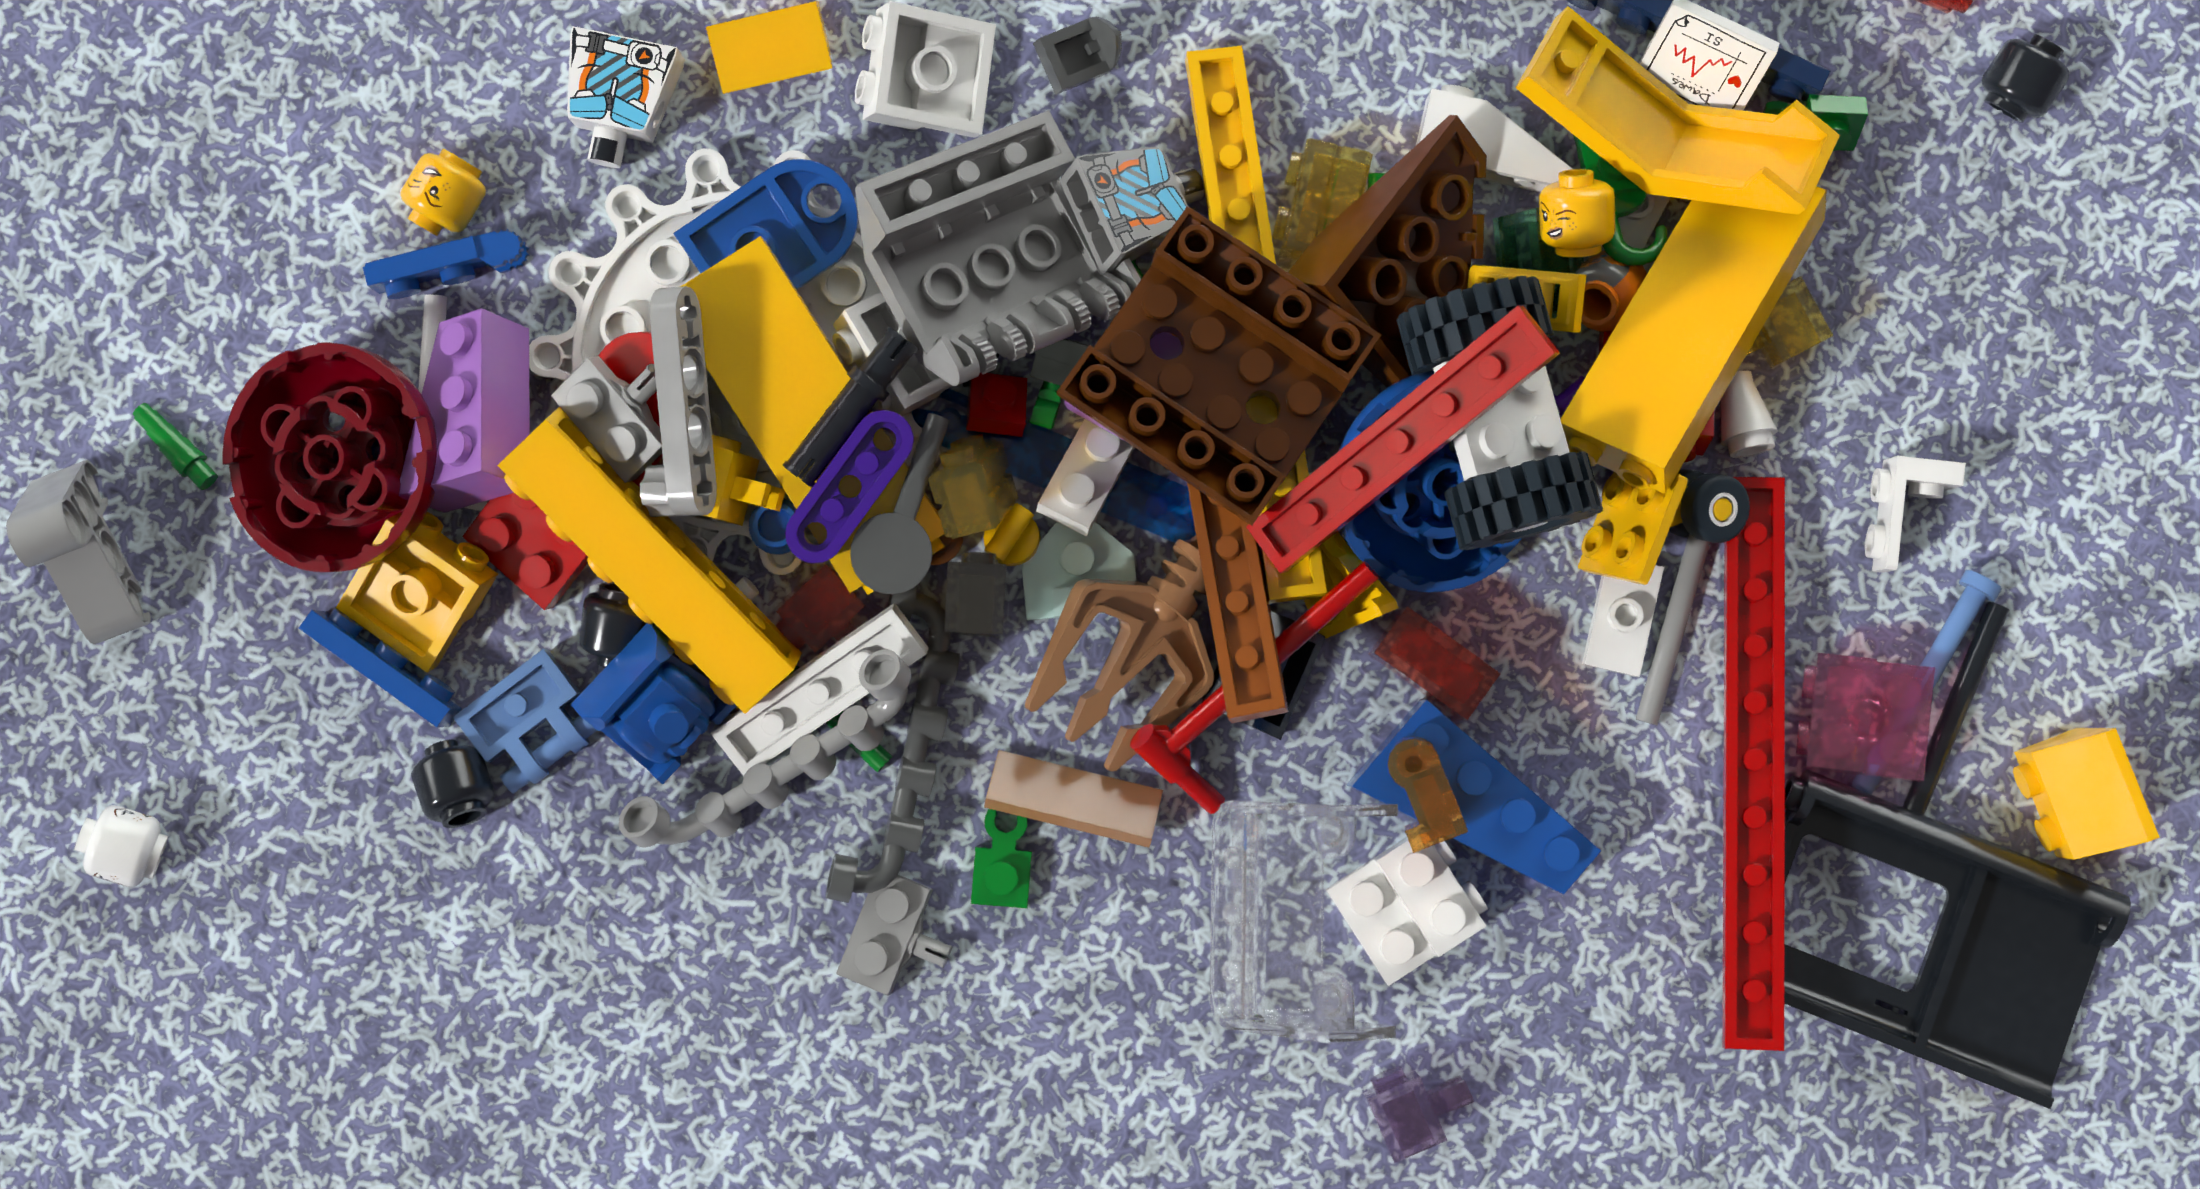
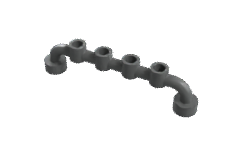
[825,585,960,903]

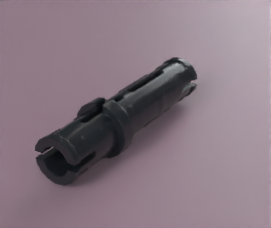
[783,326,919,488]

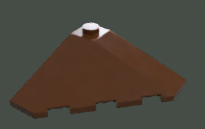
[1288,115,1487,388]

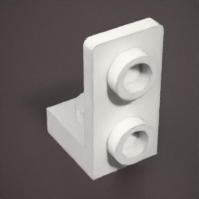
[1865,456,1966,573]

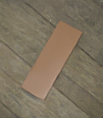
[984,750,1163,848]

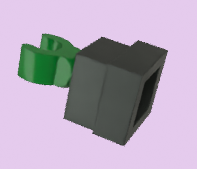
[1030,338,1089,429]

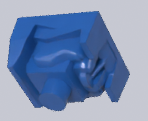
[571,623,736,784]

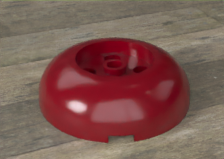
[222,342,437,572]

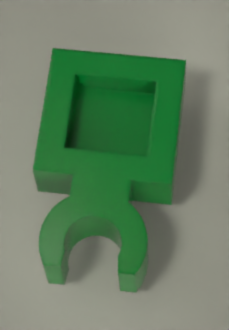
[971,809,1032,908]

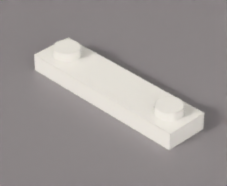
[710,603,929,776]

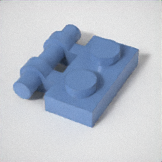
[453,649,597,794]

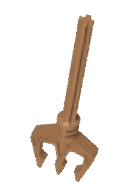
[1025,535,1214,772]

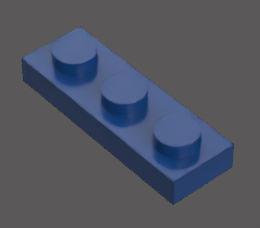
[299,608,462,727]

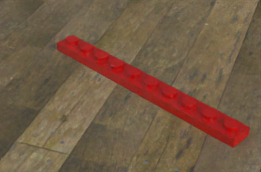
[1722,477,1785,1051]

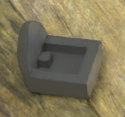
[1033,17,1122,95]

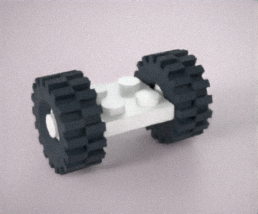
[1397,276,1603,550]

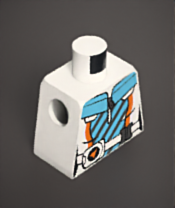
[567,26,685,168]

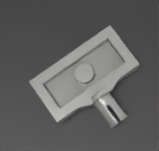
[551,355,662,483]
[836,875,952,996]

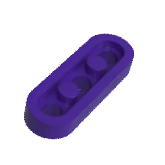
[785,410,914,563]

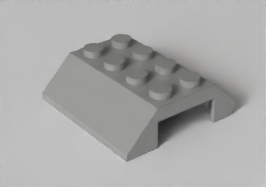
[855,110,1141,386]

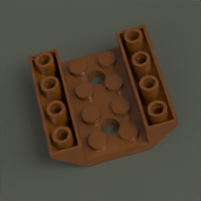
[1056,206,1381,526]

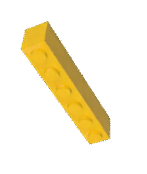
[497,407,802,714]

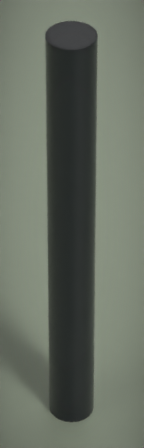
[1902,602,2010,815]

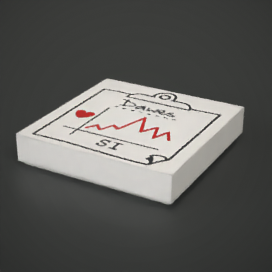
[1639,0,1780,110]

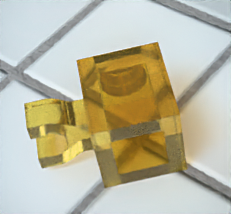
[1746,276,1833,368]

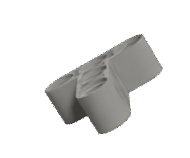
[6,460,151,644]

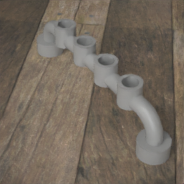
[618,649,911,848]

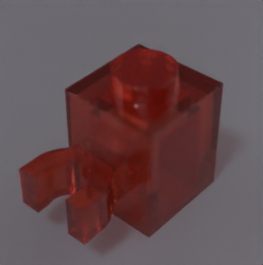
[775,561,865,653]

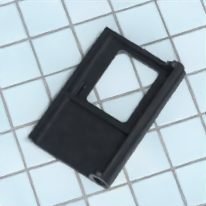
[1784,769,2131,1109]

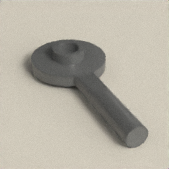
[850,413,950,594]

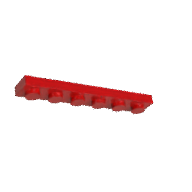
[1246,305,1560,574]

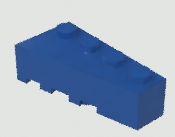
[1346,700,1601,894]

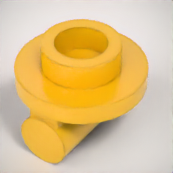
[984,503,1040,566]

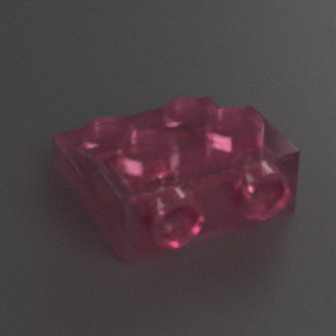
[1796,653,1935,782]

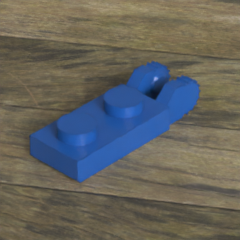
[363,229,530,299]

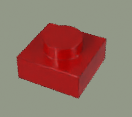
[966,372,1027,437]

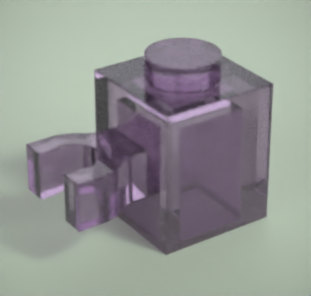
[1362,1066,1474,1163]

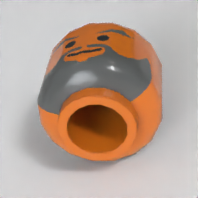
[1574,250,1647,332]

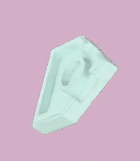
[1022,522,1136,621]

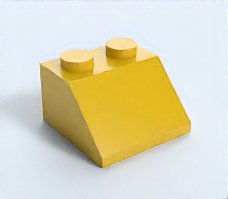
[2013,728,2160,860]

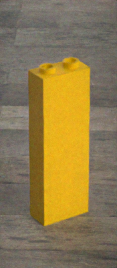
[1561,186,1827,494]
[680,236,948,595]

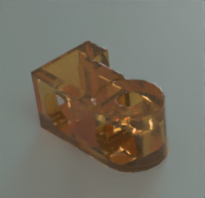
[1388,736,1468,853]

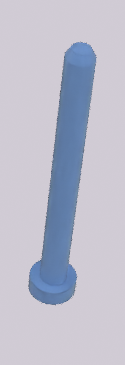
[1852,570,2002,794]

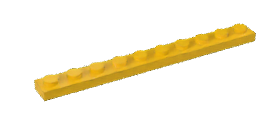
[1185,45,1327,604]

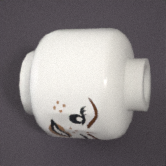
[75,805,168,887]

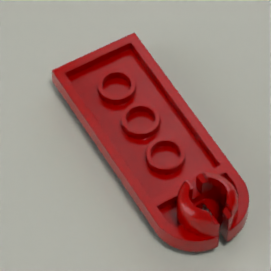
[462,332,663,610]

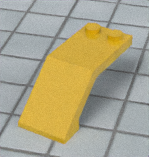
[1516,6,1840,215]

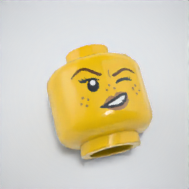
[400,148,486,236]
[1539,169,1616,257]

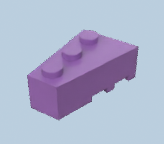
[399,308,530,513]

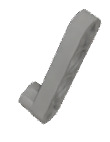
[640,286,717,517]

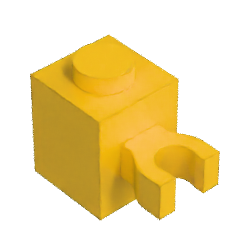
[701,435,785,526]

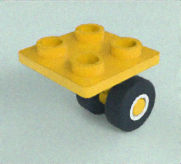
[1578,469,1750,585]

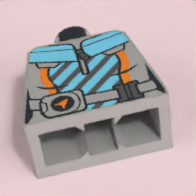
[1059,147,1204,274]

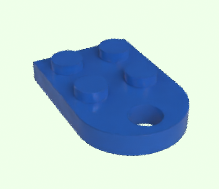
[673,159,858,290]

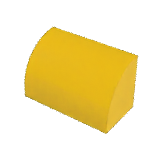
[706,1,833,94]

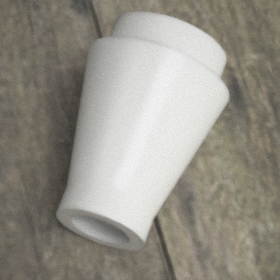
[1721,371,1778,458]

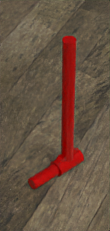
[1130,561,1379,814]

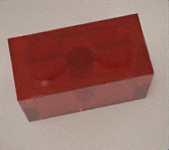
[1368,606,1501,720]

